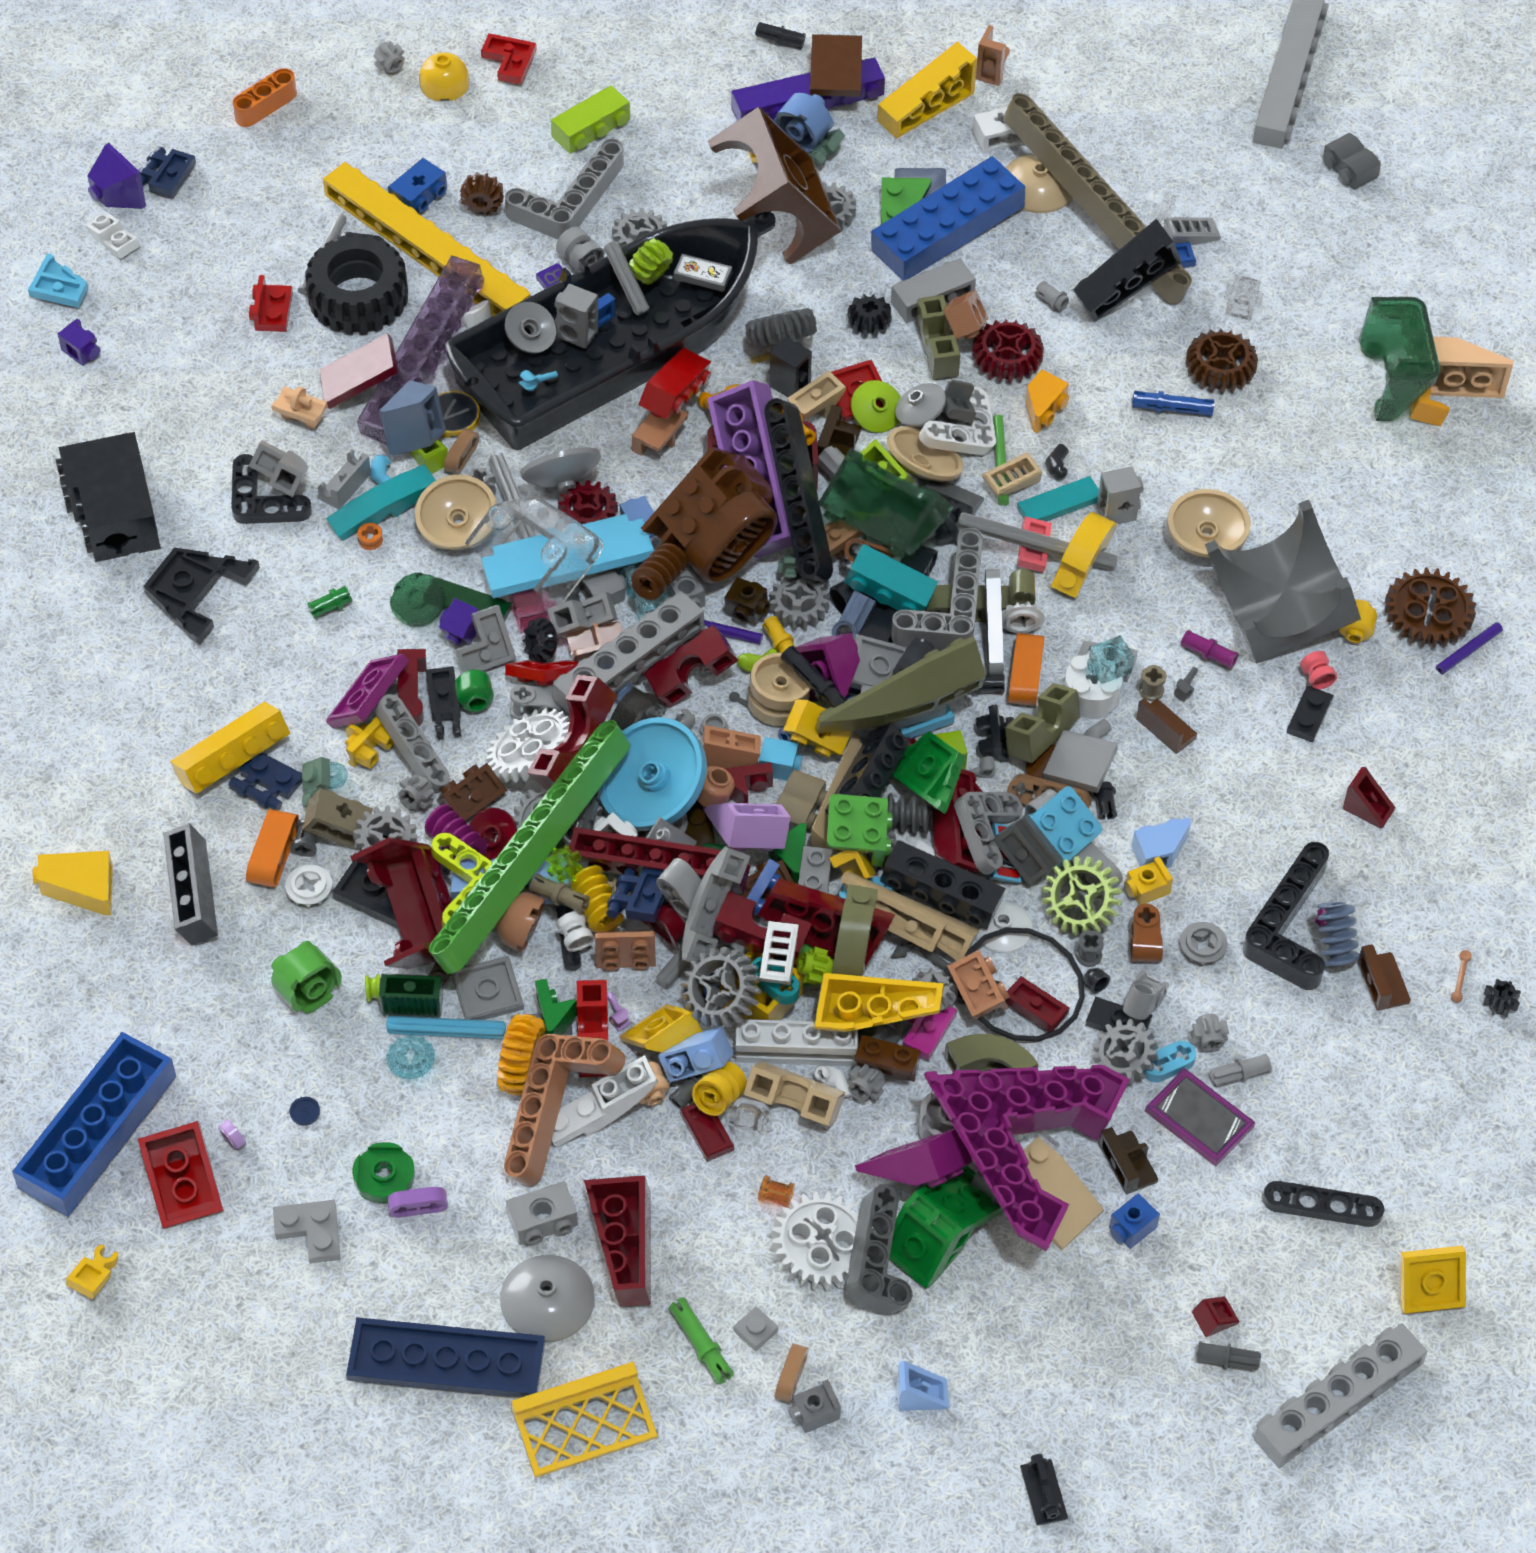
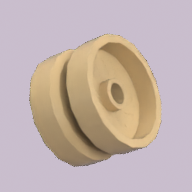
[747,653,811,726]

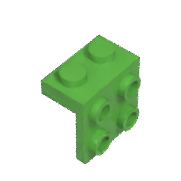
[827,794,892,867]

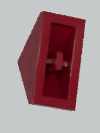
[1343,767,1396,828]

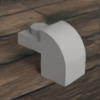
[249,440,308,497]
[547,592,618,637]

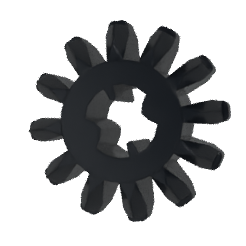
[847,293,892,338]

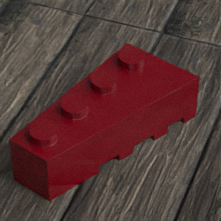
[758,878,896,967]
[584,1175,651,1307]

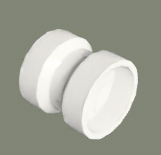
[556,911,594,952]

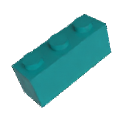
[843,544,938,611]

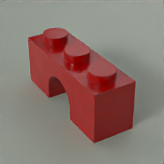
[576,980,609,1077]

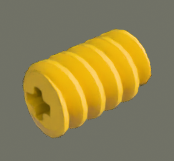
[570,865,624,933]

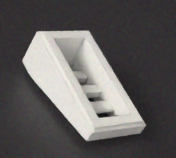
[759,921,799,985]

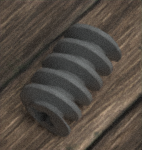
[879,793,931,835]

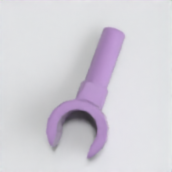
[607,992,630,1031]

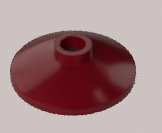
[469,807,517,861]

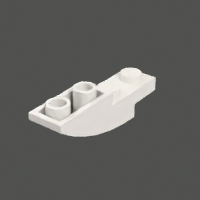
[552,1055,658,1147]

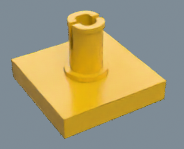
[1401,1245,1466,1314]

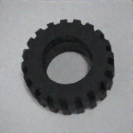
[305,234,408,335]

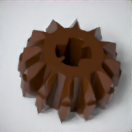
[460,172,504,216]

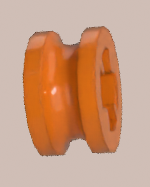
[357,523,383,550]

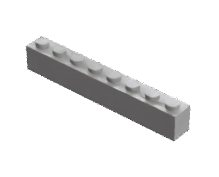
[1253,0,1329,149]

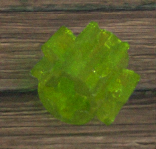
[545,844,583,882]

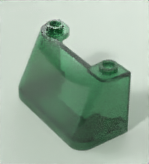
[1359,297,1440,421]
[819,448,954,559]

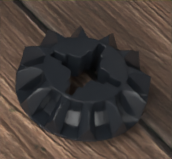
[522,618,558,663]

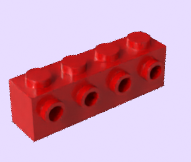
[638,348,712,419]

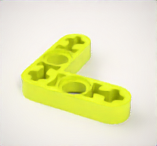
[431,833,493,927]

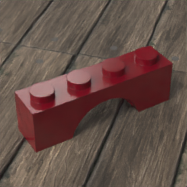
[527,675,618,791]

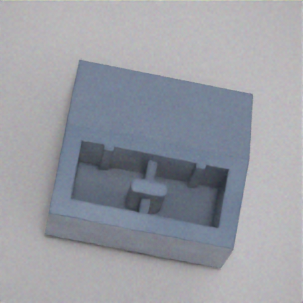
[379,380,446,456]

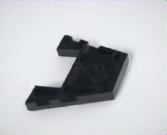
[143,547,260,644]

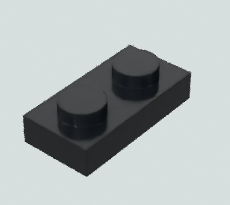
[1287,685,1334,743]

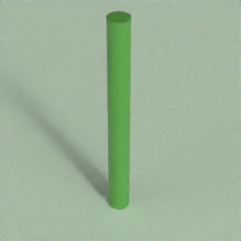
[992,415,1009,506]

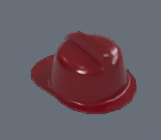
[642,902,685,952]

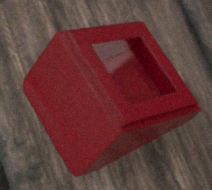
[1191,1296,1240,1337]

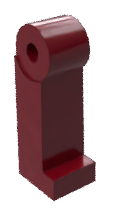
[397,649,427,726]

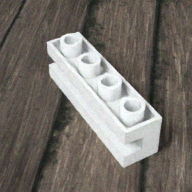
[736,1019,858,1067]

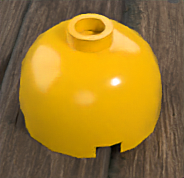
[419,52,470,101]

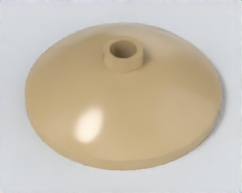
[1005,154,1073,213]
[887,426,964,482]
[415,475,498,550]
[1167,489,1251,558]

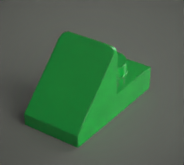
[535,978,577,1035]

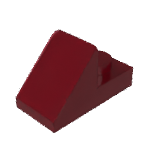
[724,762,773,803]

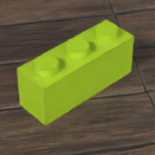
[551,85,630,154]

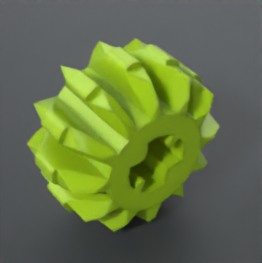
[629,238,673,285]

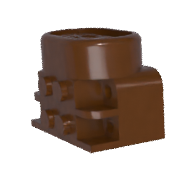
[641,446,777,584]

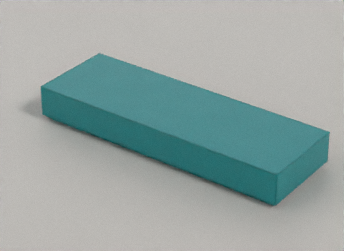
[1017,476,1099,522]

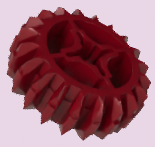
[972,319,1044,384]

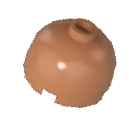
[495,892,546,953]

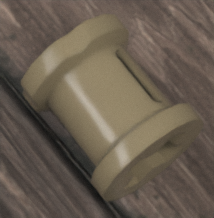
[1139,665,1167,701]

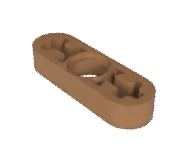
[1008,774,1091,809]

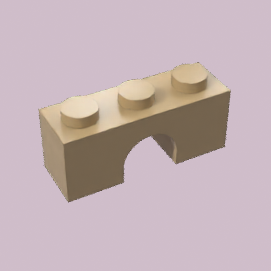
[743,1061,846,1126]

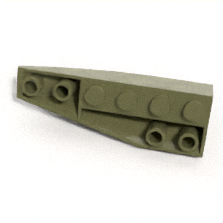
[815,636,986,733]

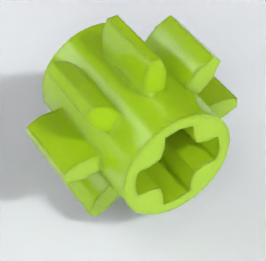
[797,946,834,986]

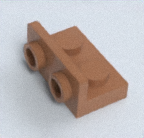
[947,950,1010,1020]

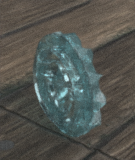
[386,1033,435,1079]

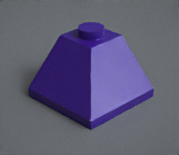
[87,143,146,209]

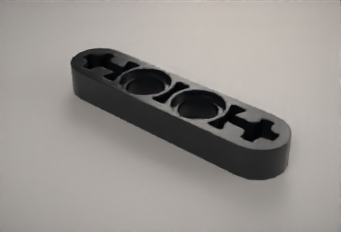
[1262,1181,1385,1227]

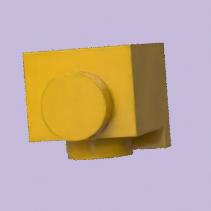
[1124,856,1173,905]

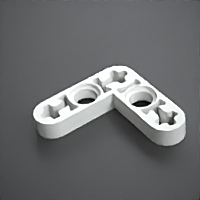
[919,387,996,456]

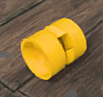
[692,1061,747,1116]

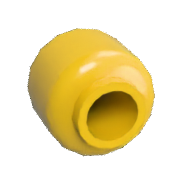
[1339,599,1377,643]

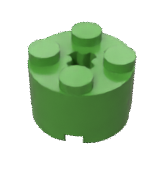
[271,941,342,1013]

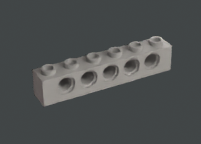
[553,591,704,714]
[1254,1323,1428,1469]

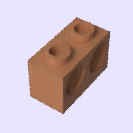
[943,289,989,340]

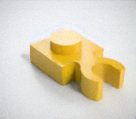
[66,1244,118,1300]

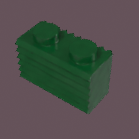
[379,973,444,1018]

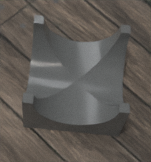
[1205,499,1361,664]

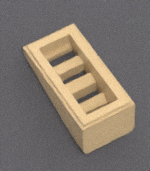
[982,452,1043,497]

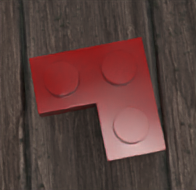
[481,33,537,85]
[505,660,579,686]

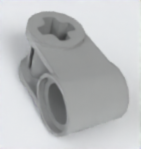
[510,684,563,721]
[1122,971,1169,1020]

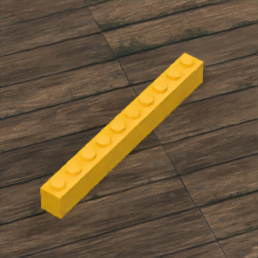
[323,162,531,316]

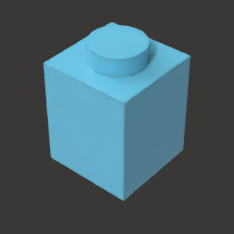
[759,737,803,781]

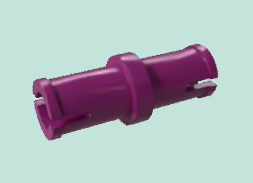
[1181,630,1239,669]

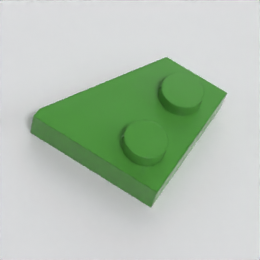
[881,177,931,224]

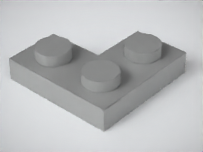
[453,605,516,674]
[273,1199,341,1264]

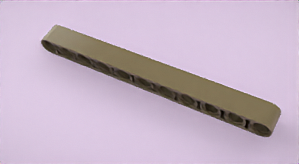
[1003,93,1192,304]

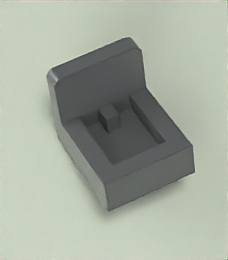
[944,379,976,423]

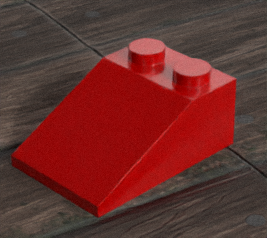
[138,1121,224,1228]

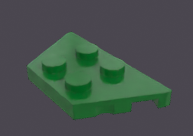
[892,731,966,814]

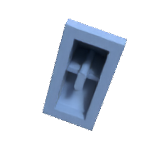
[897,1361,949,1411]

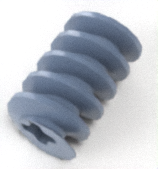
[1317,902,1360,966]

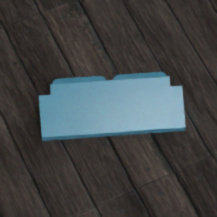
[481,514,654,598]

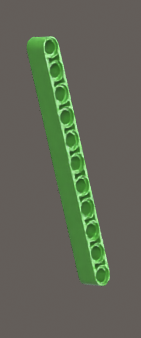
[429,720,631,974]

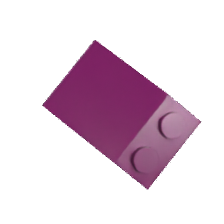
[855,1129,972,1187]

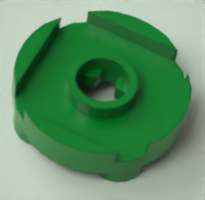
[352,1142,415,1203]

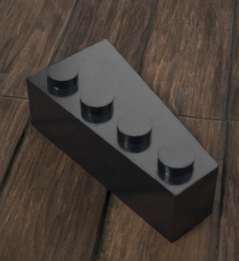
[1073,218,1182,322]

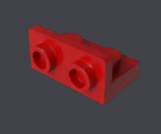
[249,275,293,332]

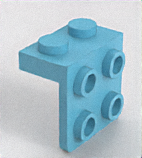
[1029,786,1103,870]

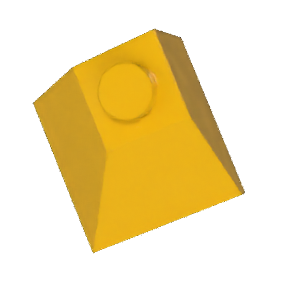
[619,1004,702,1052]

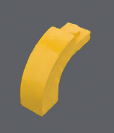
[1050,512,1118,598]

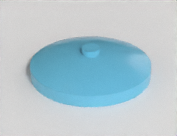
[600,717,707,831]

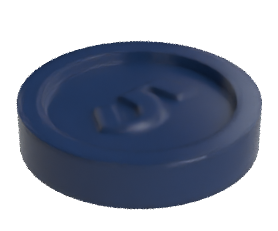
[289,1097,320,1126]

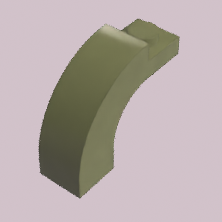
[832,884,878,976]
[944,1034,1039,1072]

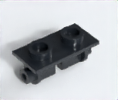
[1020,1454,1068,1526]

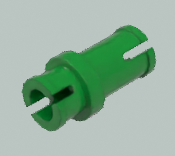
[307,585,353,619]

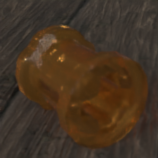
[758,1175,795,1208]

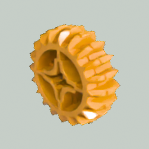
[497,1014,546,1096]

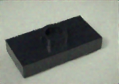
[1085,996,1152,1033]

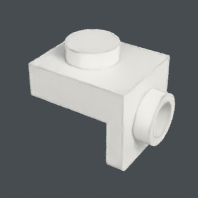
[592,812,638,837]

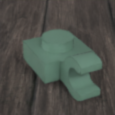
[778,553,799,578]
[302,757,330,808]

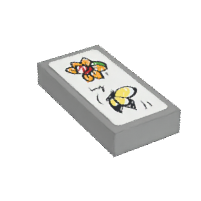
[674,254,732,292]

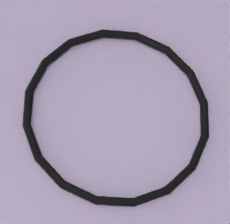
[966,927,1085,1042]

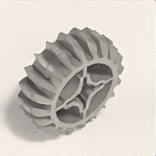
[681,947,762,1028]

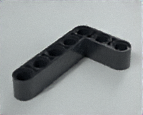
[1243,842,1329,990]

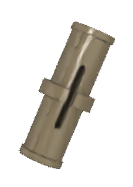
[529,874,590,914]

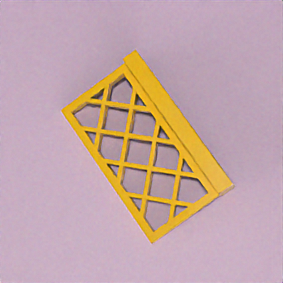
[511,1361,658,1478]

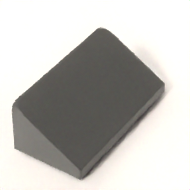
[924,481,984,515]

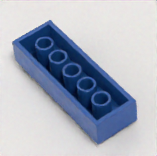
[871,156,1025,281]
[12,1032,176,1217]

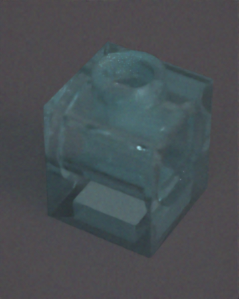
[1087,635,1134,684]

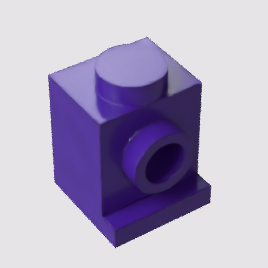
[57,318,101,366]

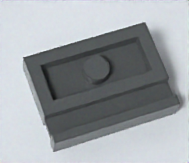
[993,813,1063,885]

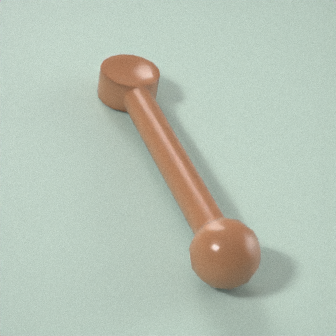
[1451,950,1472,1003]

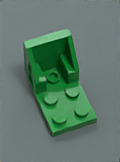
[889,1165,1004,1289]

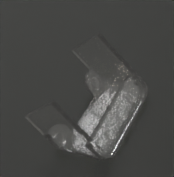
[465,495,603,606]

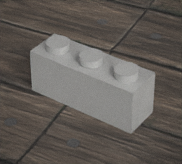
[891,258,976,324]

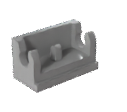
[317,449,371,510]

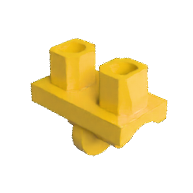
[344,716,395,769]

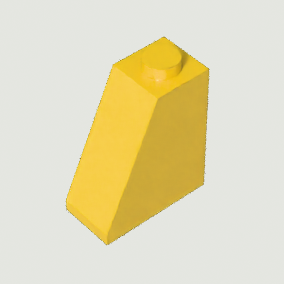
[32,851,113,916]

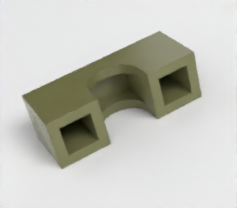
[916,295,960,379]
[1005,683,1080,763]

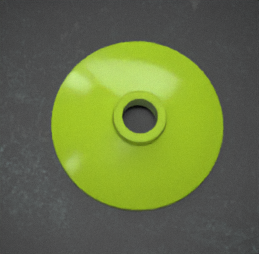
[851,380,901,433]

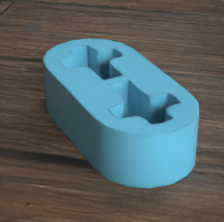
[1143,1041,1196,1083]

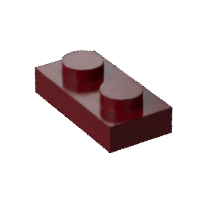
[1005,976,1070,1033]

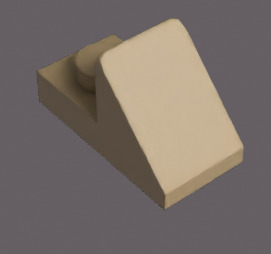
[787,371,846,421]

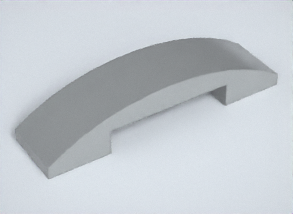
[682,847,751,963]

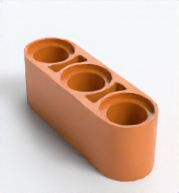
[232,68,297,127]
[1008,633,1045,706]
[246,809,299,888]

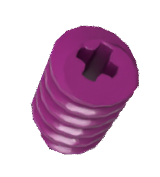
[424,804,487,862]

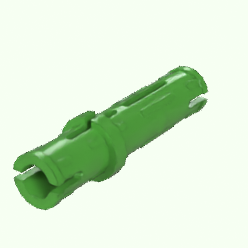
[669,1297,734,1384]

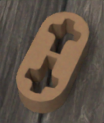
[444,428,479,475]
[775,1343,809,1403]

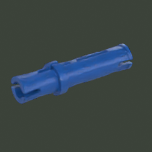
[1132,390,1214,417]

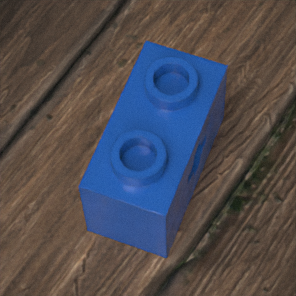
[388,158,447,213]

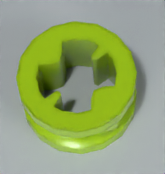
[365,974,381,1002]

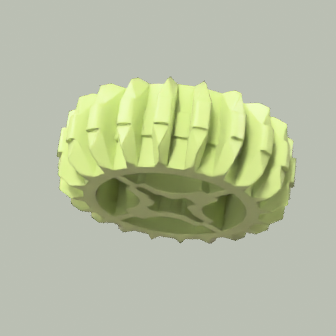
[1042,856,1122,936]

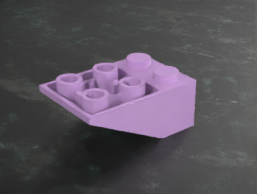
[703,803,791,851]

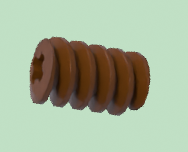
[631,543,688,601]

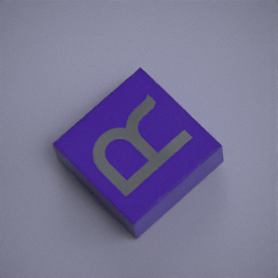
[536,263,562,289]

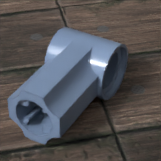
[832,590,877,638]

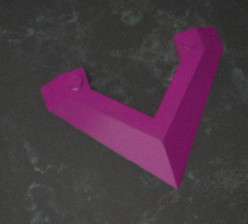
[924,1065,1130,1251]

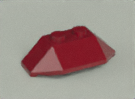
[932,769,993,873]

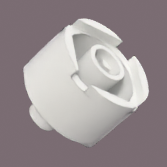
[1064,654,1123,719]

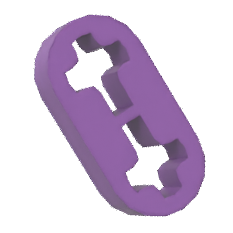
[388,1187,448,1218]

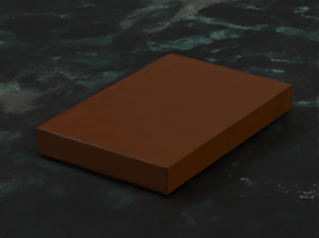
[810,34,862,97]

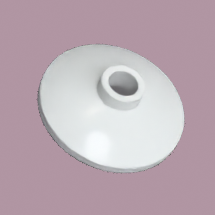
[973,902,1032,953]

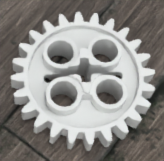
[486,708,570,783]
[770,1192,869,1290]

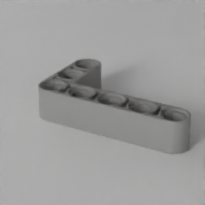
[505,138,624,239]
[891,528,983,650]

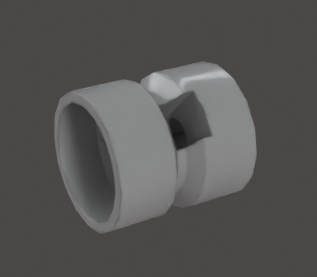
[556,226,605,272]

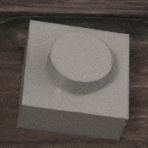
[734,1306,778,1351]

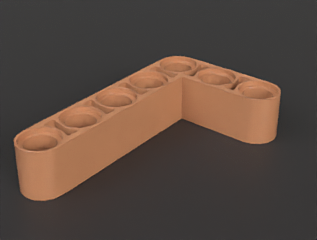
[504,1034,625,1187]

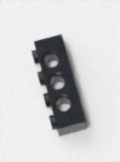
[825,723,910,814]
[880,840,1006,930]

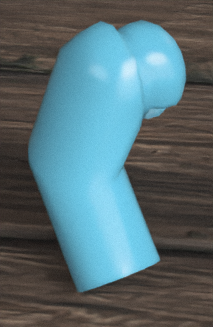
[370,455,391,485]

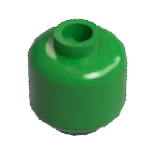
[455,669,494,712]

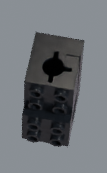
[55,432,161,562]

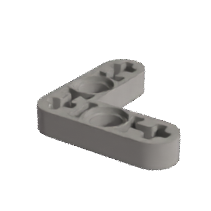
[954,792,1023,875]

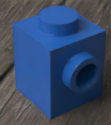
[1109,1193,1160,1249]

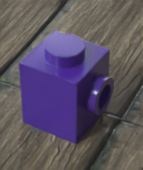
[439,598,480,646]

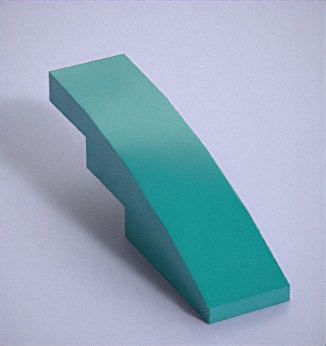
[326,464,436,541]

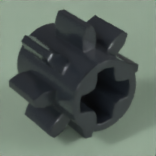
[1483,979,1521,1018]

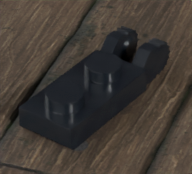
[426,666,462,739]

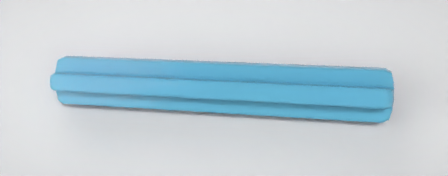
[386,1016,506,1039]

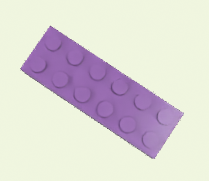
[707,380,792,558]

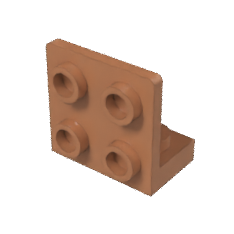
[595,931,656,971]

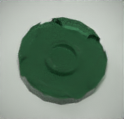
[390,572,446,627]

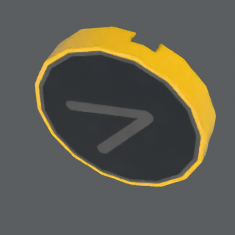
[438,391,480,438]

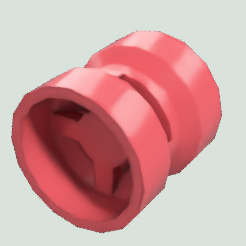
[1300,651,1337,690]

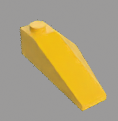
[814,973,944,1032]

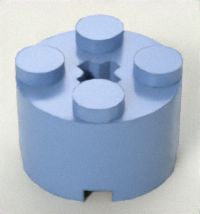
[773,93,834,153]

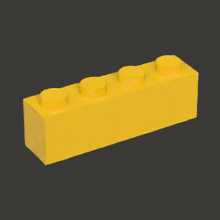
[170,701,291,794]

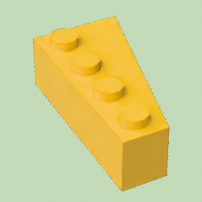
[877,41,977,139]

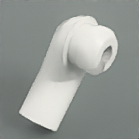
[814,1065,853,1103]

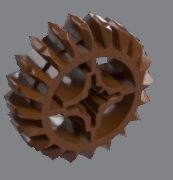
[1185,328,1258,394]

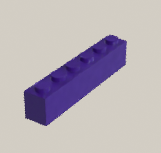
[731,57,885,121]

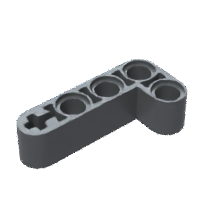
[846,1184,913,1315]

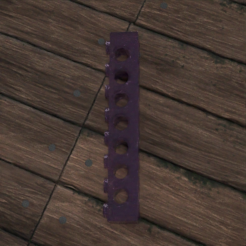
[357,255,484,445]

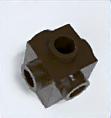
[724,577,770,625]

